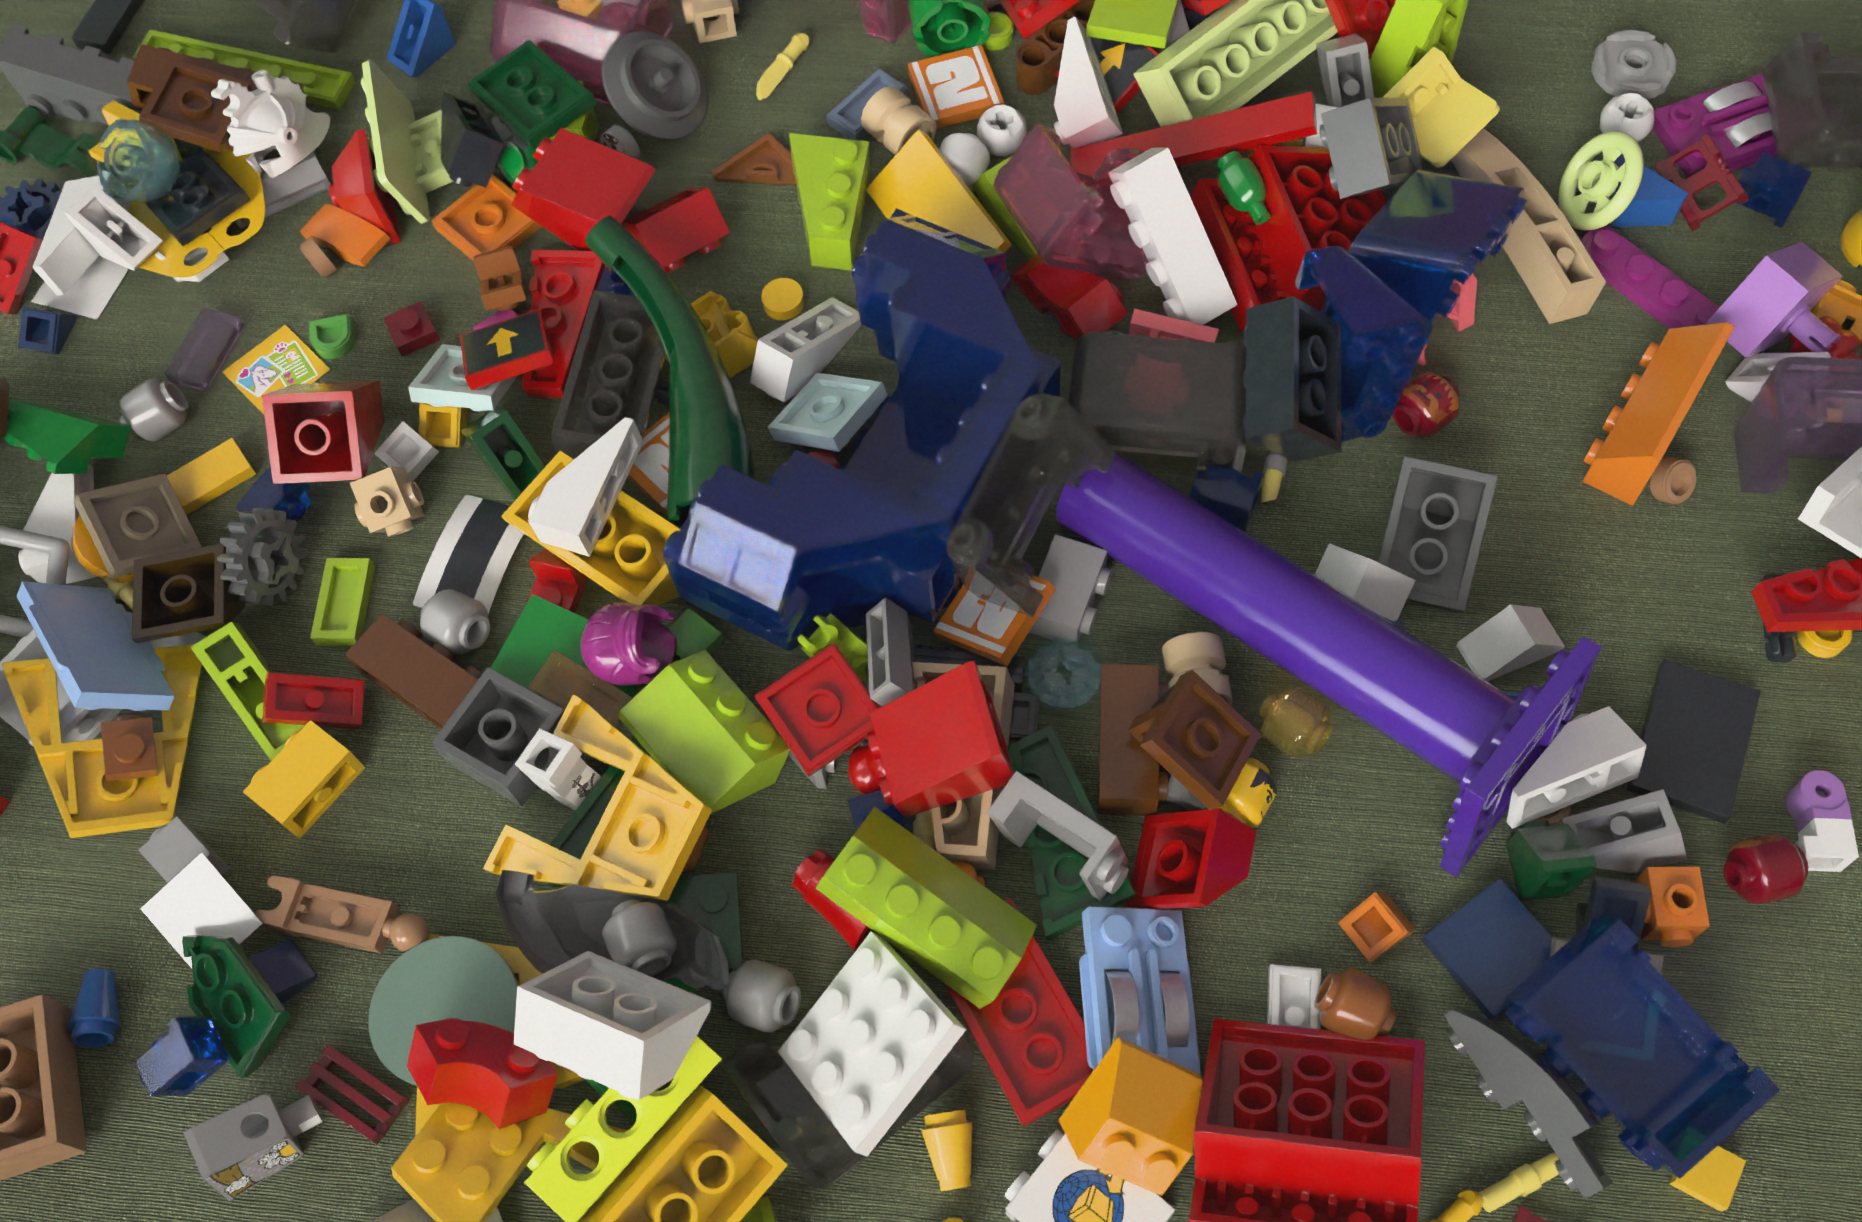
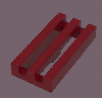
[295,1044,409,1145]

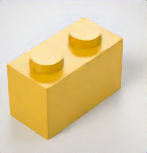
[243,720,365,839]

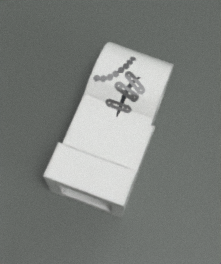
[515,729,601,811]

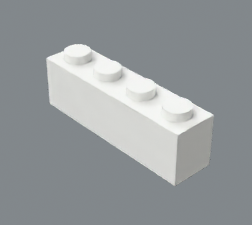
[1108,148,1238,325]

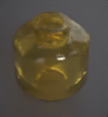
[1259,687,1334,758]

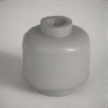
[120,378,189,442]
[420,589,490,655]
[602,899,677,977]
[723,959,801,1033]

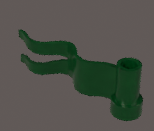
[0,106,125,187]

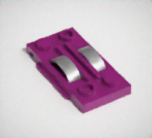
[1652,62,1841,178]

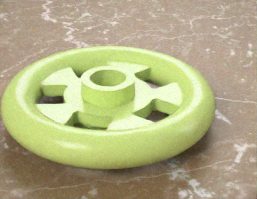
[1558,131,1644,231]

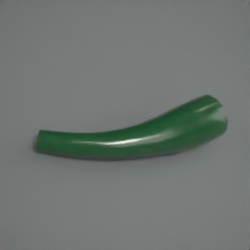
[585,216,757,542]

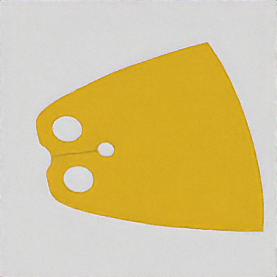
[128,147,265,278]

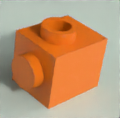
[1633,867,1710,947]

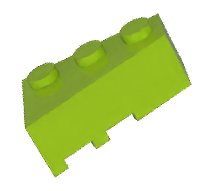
[1369,0,1468,98]
[789,133,871,271]

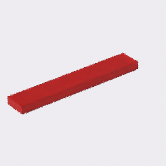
[1071,91,1318,190]

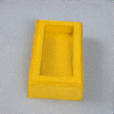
[167,438,256,516]

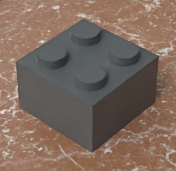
[431,667,564,807]

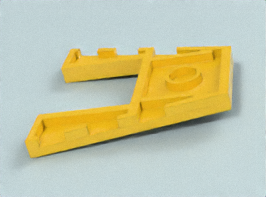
[2,644,202,838]
[483,695,712,901]
[391,1102,653,1222]

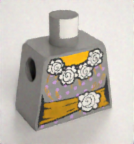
[183,1094,323,1201]

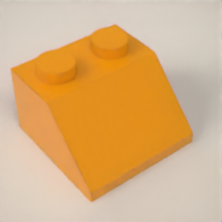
[1059,1036,1203,1196]

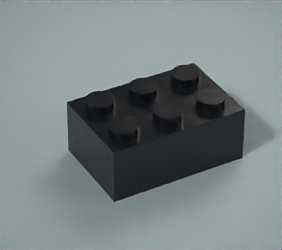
[1243,296,1342,461]

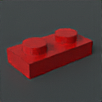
[0,222,43,314]
[262,672,364,729]

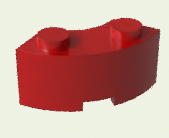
[1010,244,1128,344]
[407,1018,558,1129]

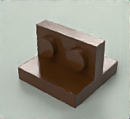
[139,58,252,153]
[1127,670,1261,810]

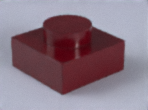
[383,301,440,357]

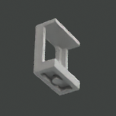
[987,771,1129,902]

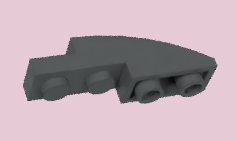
[1444,1008,1613,1199]

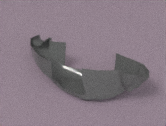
[495,870,729,990]

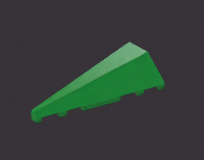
[2,396,132,474]

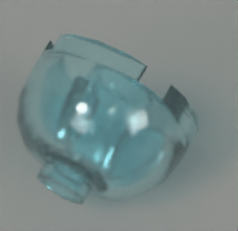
[97,119,179,203]

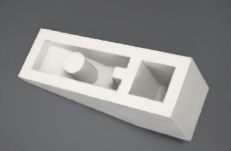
[1054,17,1123,148]
[33,174,131,296]
[750,297,866,402]
[528,417,643,557]
[18,464,97,584]
[1507,706,1647,829]

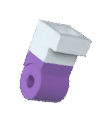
[1786,770,1859,872]

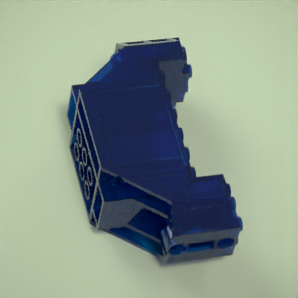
[662,208,1061,651]

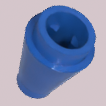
[67,969,121,1048]

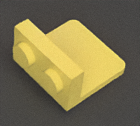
[1383,47,1500,168]

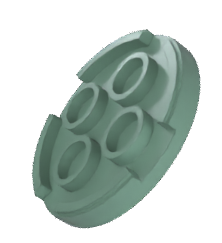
[368,936,520,1086]

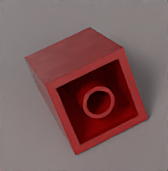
[511,128,656,251]
[262,380,384,484]
[867,660,1014,818]

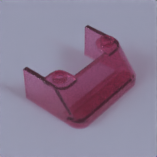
[490,0,673,104]

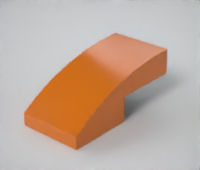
[300,203,390,267]

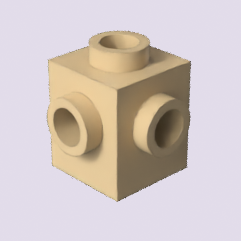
[681,0,739,44]
[350,467,424,537]

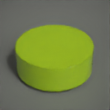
[983,12,1014,51]

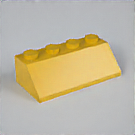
[502,451,706,606]

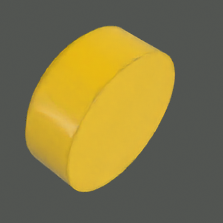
[761,278,804,321]
[1797,630,1852,658]

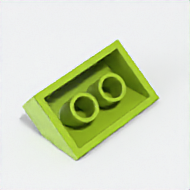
[618,650,790,814]

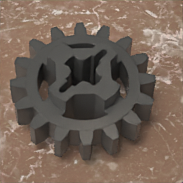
[217,507,306,606]

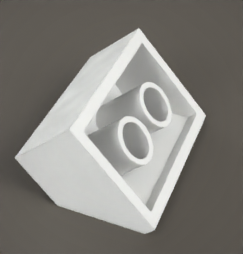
[514,951,711,1101]

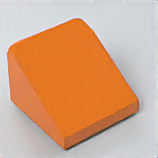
[1338,891,1416,963]

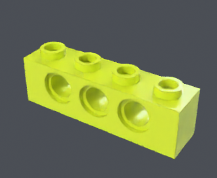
[524,1036,722,1222]

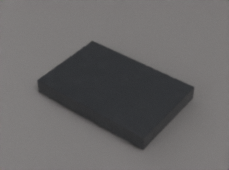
[136,148,251,246]
[1626,660,1761,824]

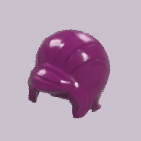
[580,603,677,686]

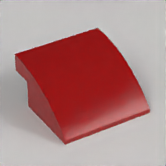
[1190,145,1421,332]
[1188,1018,1425,1222]

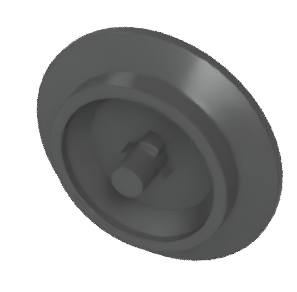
[602,31,707,141]

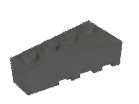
[0,23,143,126]

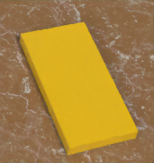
[866,129,1012,304]

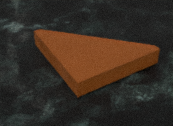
[711,132,796,185]

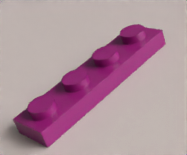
[1580,225,1720,329]

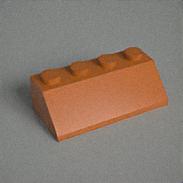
[1582,322,1735,506]

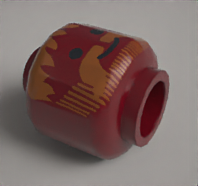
[1392,372,1460,438]
[1723,834,1809,905]

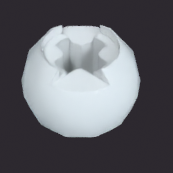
[1600,93,1654,142]
[977,105,1027,157]

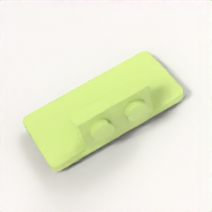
[361,59,453,224]

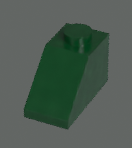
[461,406,545,501]
[1506,820,1597,901]

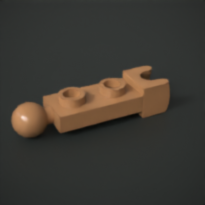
[254,876,429,954]

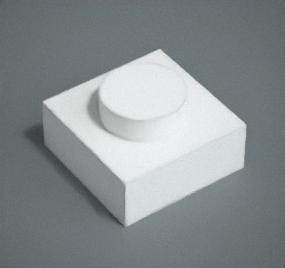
[374,422,439,481]

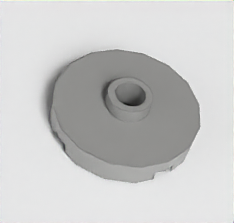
[1591,30,1677,100]

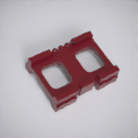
[1655,133,1749,232]

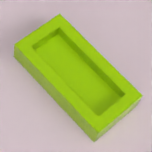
[310,558,376,646]

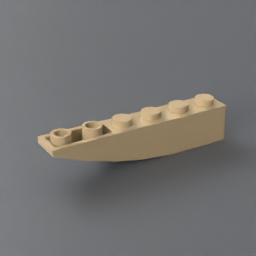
[1451,128,1606,324]

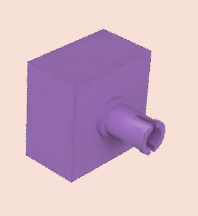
[1706,241,1843,358]

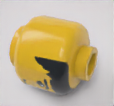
[1218,758,1277,829]

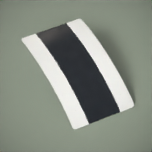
[413,495,524,614]

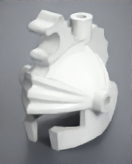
[211,70,330,178]

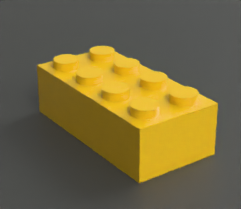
[578,1085,788,1222]

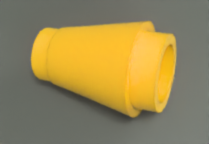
[921,1110,972,1191]

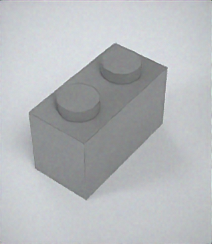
[1029,534,1112,648]

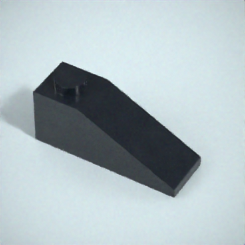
[441,92,504,188]

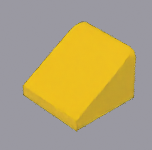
[418,403,470,448]

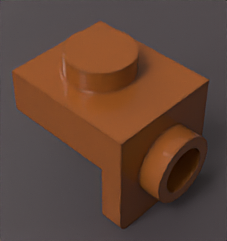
[473,246,526,311]
[101,714,158,782]

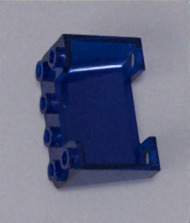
[1336,170,1528,329]
[1294,246,1433,442]

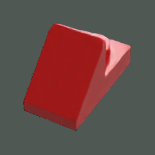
[526,548,589,613]

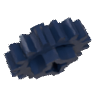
[0,179,62,239]

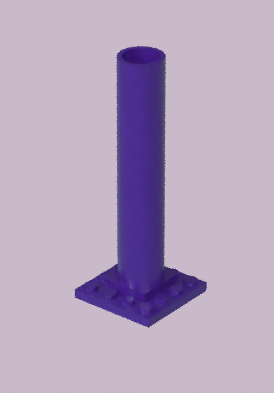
[1056,446,1602,878]

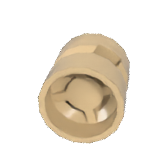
[861,86,936,155]
[1162,632,1233,705]

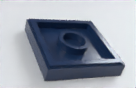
[1421,878,1553,1020]

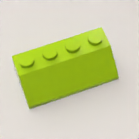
[816,807,1037,1009]

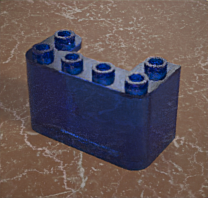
[1504,914,1780,1179]

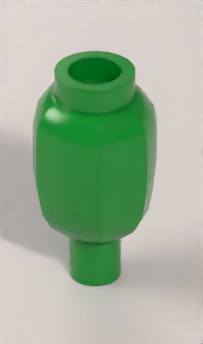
[1217,151,1271,225]

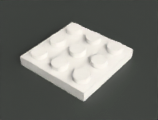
[778,932,966,1156]

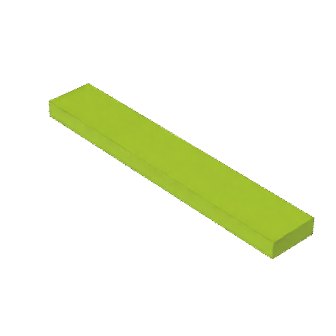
[133,29,356,110]

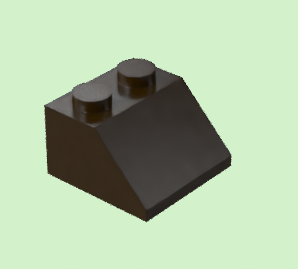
[132,544,245,643]

